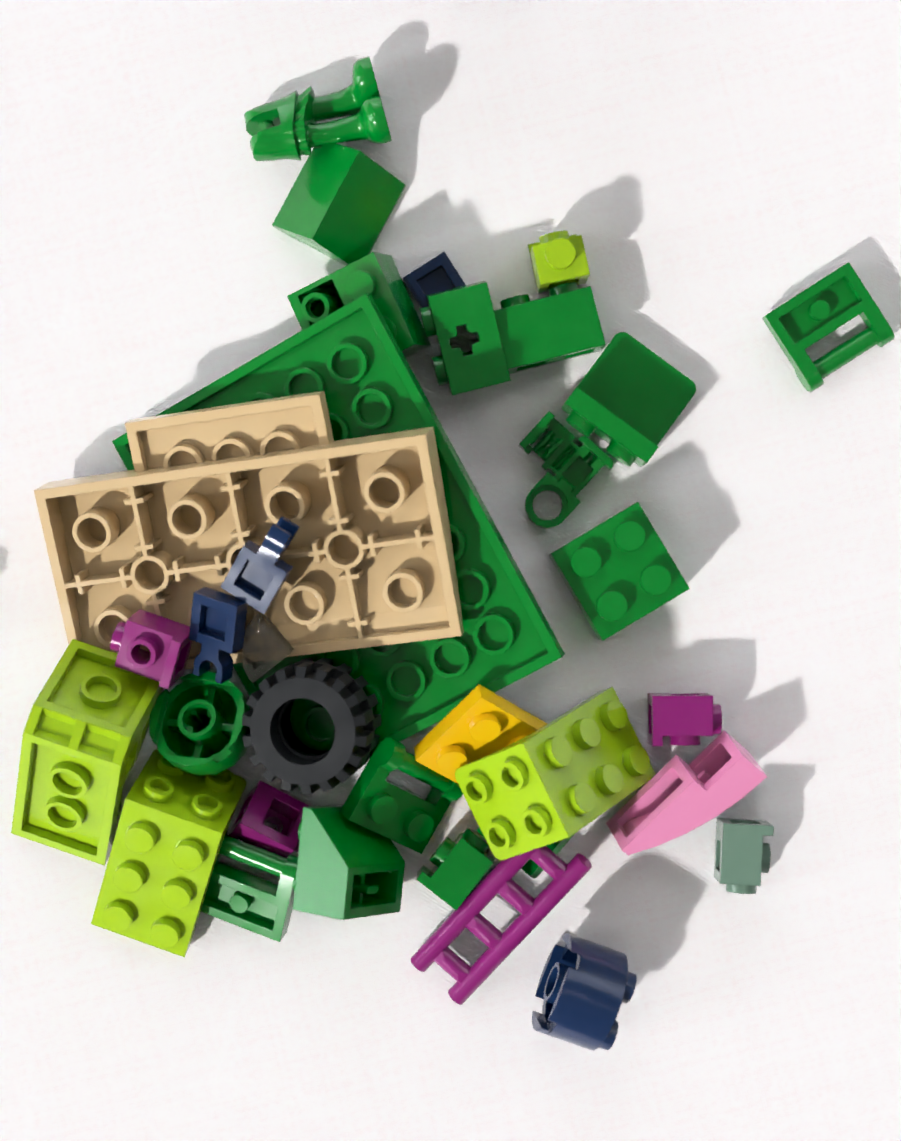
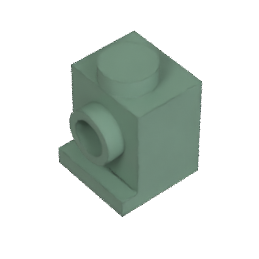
[714,818,774,894]

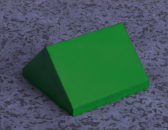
[272,143,406,266]

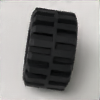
[242,658,381,794]

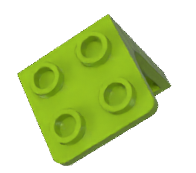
[455,686,656,860]
[91,749,247,957]

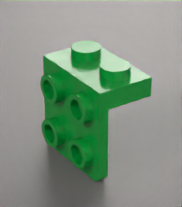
[561,332,696,467]

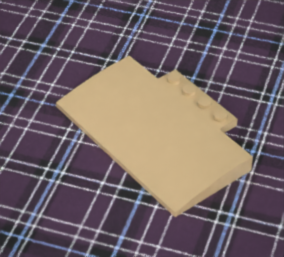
[34,391,464,669]

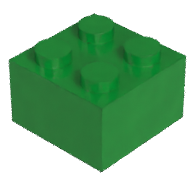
[548,502,690,641]

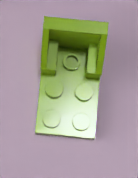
[11,639,163,866]

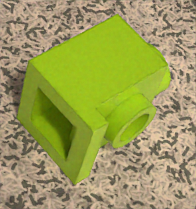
[528,231,590,294]

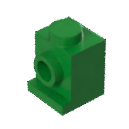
[416,827,493,910]

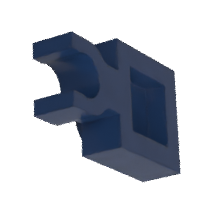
[189,587,248,684]

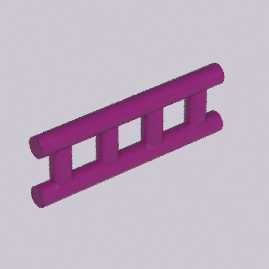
[410,846,592,1005]

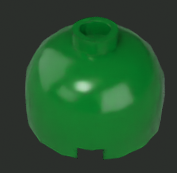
[149,671,251,776]

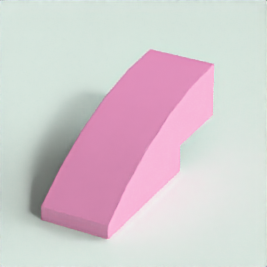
[606,731,767,855]

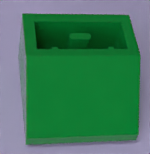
[287,252,431,358]
[293,805,405,920]

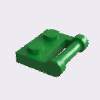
[762,262,895,392]
[339,737,463,854]
[201,831,298,942]

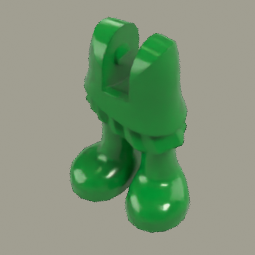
[244,56,392,161]

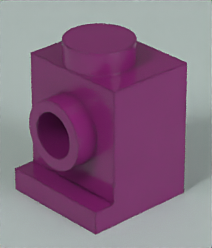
[110,609,193,689]
[647,693,722,746]
[228,780,312,858]

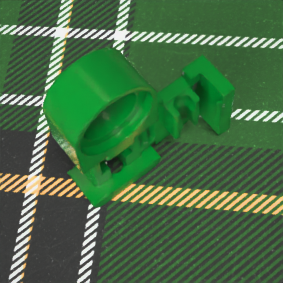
[518,411,613,528]

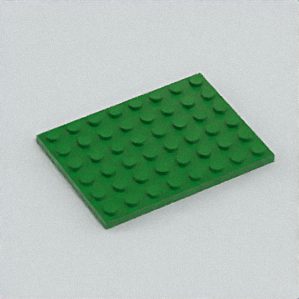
[112,293,565,791]

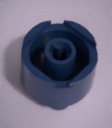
[532,933,637,1051]

